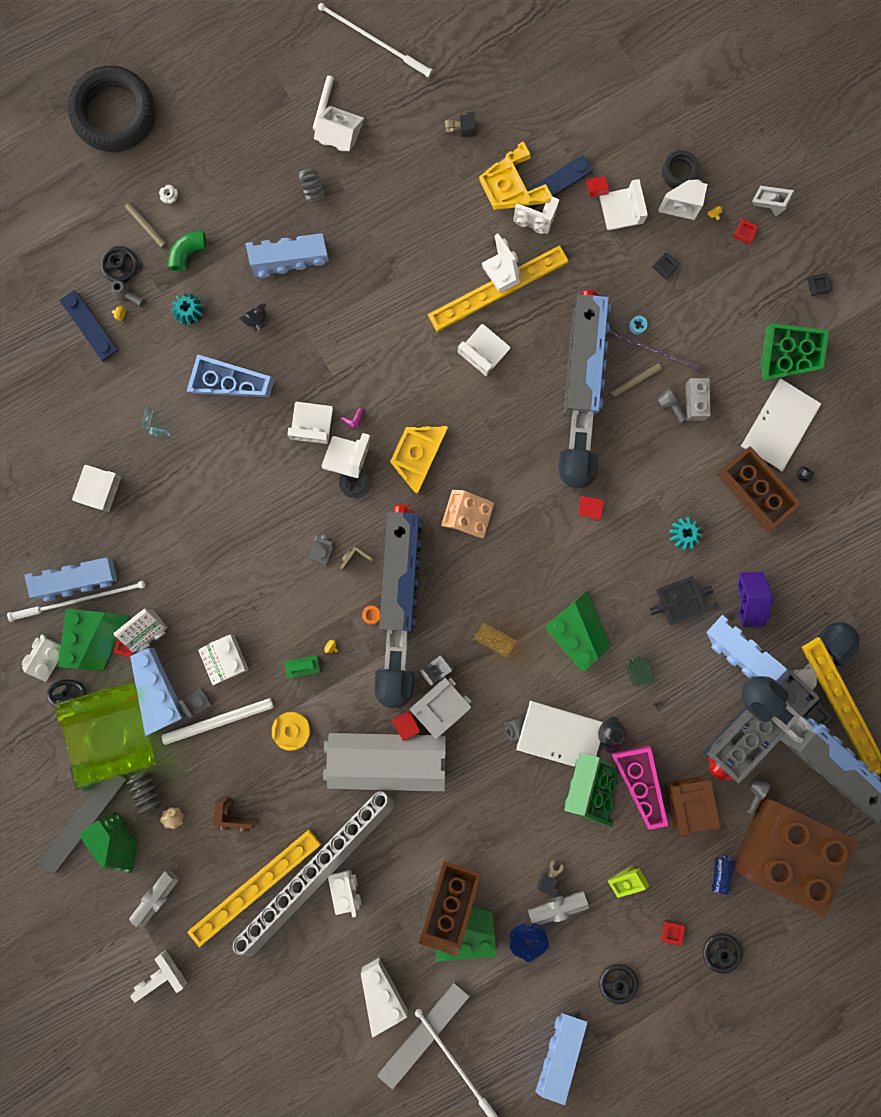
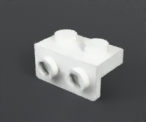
[22,634,61,682]

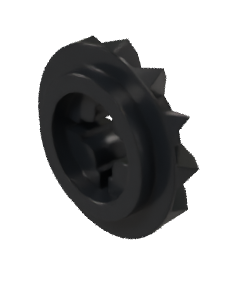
[339,470,370,499]

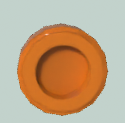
[362,605,381,625]

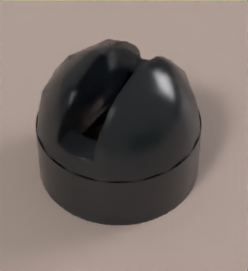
[797,466,815,482]

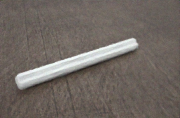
[162,698,274,745]

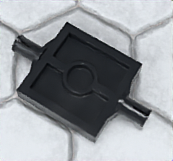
[649,576,713,625]

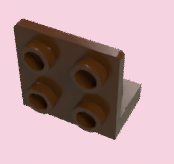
[213,796,259,832]

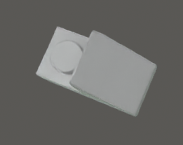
[752,186,795,216]

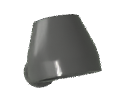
[111,281,145,307]
[657,388,687,422]
[746,779,771,816]

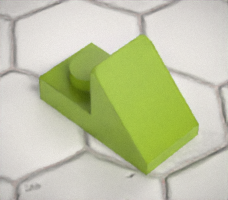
[608,866,650,898]

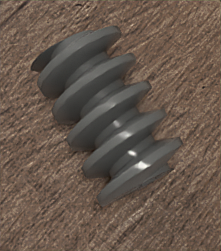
[126,770,160,815]

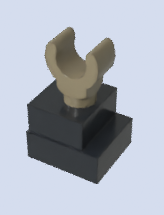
[445,112,476,137]
[536,860,564,897]

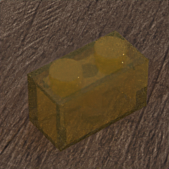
[473,622,517,658]

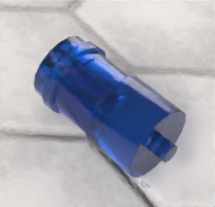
[711,854,735,895]

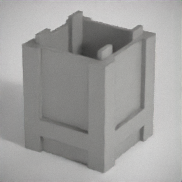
[410,677,472,739]

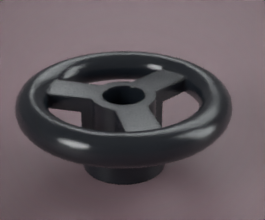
[100,246,138,282]
[46,679,87,710]
[703,933,742,974]
[599,964,638,1004]

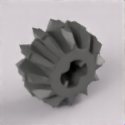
[299,167,324,202]

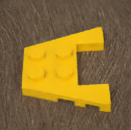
[479,141,552,210]

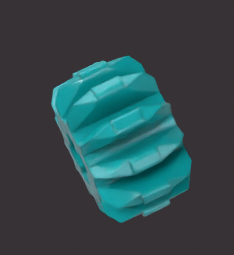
[171,292,204,326]
[669,517,703,550]

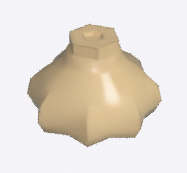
[160,806,185,830]

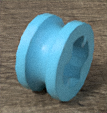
[629,316,647,334]

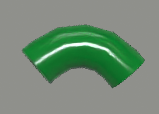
[168,230,207,272]

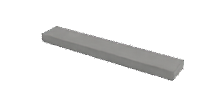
[378,982,470,1090]

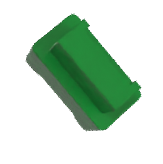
[285,655,322,678]

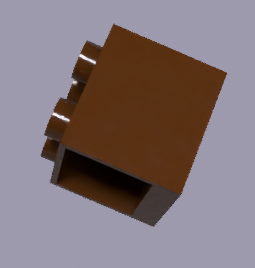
[731,797,859,917]

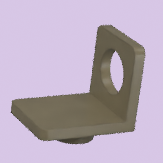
[340,547,374,570]

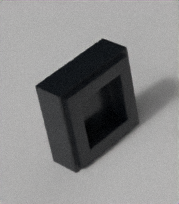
[652,252,680,279]
[807,273,832,296]

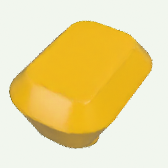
[708,206,722,220]
[112,306,126,321]
[324,639,338,654]

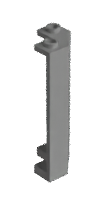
[323,733,446,791]

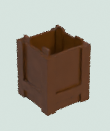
[664,776,720,838]

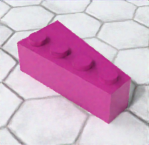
[612,745,668,829]

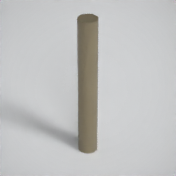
[125,202,167,249]
[610,363,662,398]

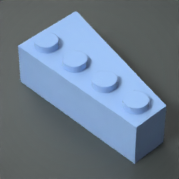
[245,233,329,278]
[187,354,275,397]
[25,558,117,602]
[707,615,789,684]
[130,648,185,736]
[535,1013,587,1105]

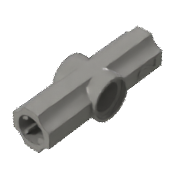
[129,870,180,929]
[528,891,589,927]

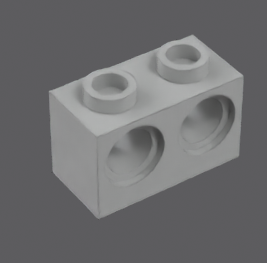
[685,378,710,421]

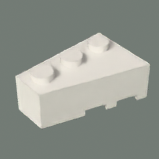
[361,958,408,1037]

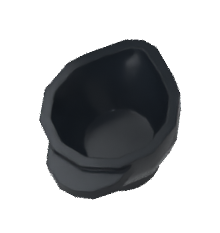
[239,304,268,331]
[598,717,626,753]

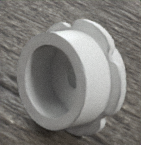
[159,185,178,204]

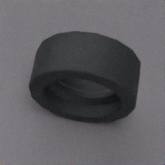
[662,150,699,189]

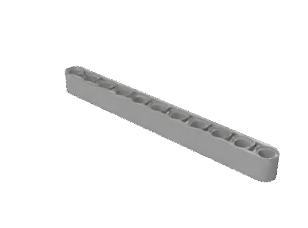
[233,792,395,957]

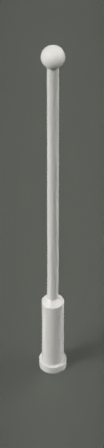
[318,3,433,78]
[7,581,145,622]
[415,1009,498,1117]

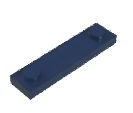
[527,155,593,209]
[59,290,119,362]

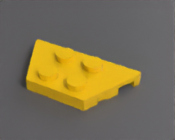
[390,426,448,494]

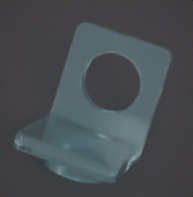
[141,406,170,437]

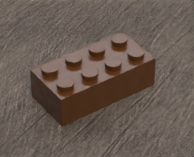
[716,446,802,531]
[418,861,482,957]

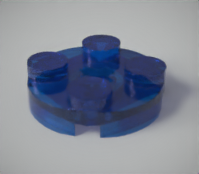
[509,923,549,962]

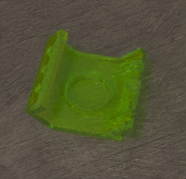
[55,682,156,788]

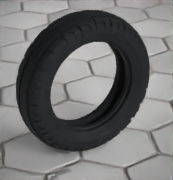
[68,65,155,152]

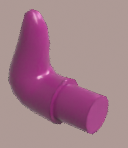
[340,408,365,428]

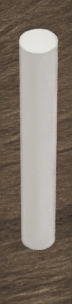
[313,76,334,130]

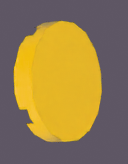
[272,712,311,751]

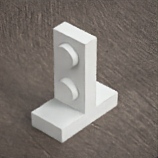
[130,950,187,1003]

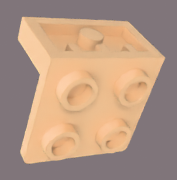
[441,490,494,538]

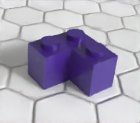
[737,572,774,627]

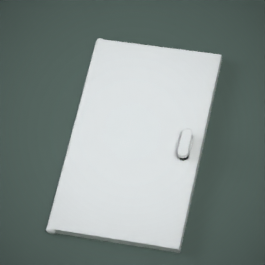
[741,379,821,472]
[516,701,603,767]

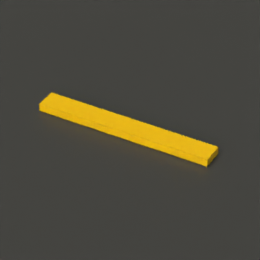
[428,245,569,332]
[801,637,881,775]
[187,829,321,947]

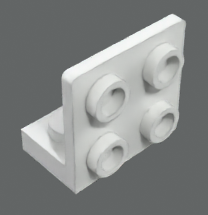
[599,179,648,231]
[513,197,559,234]
[482,234,520,293]
[458,324,510,376]
[288,402,333,444]
[322,433,370,478]
[72,465,121,513]
[328,870,362,917]

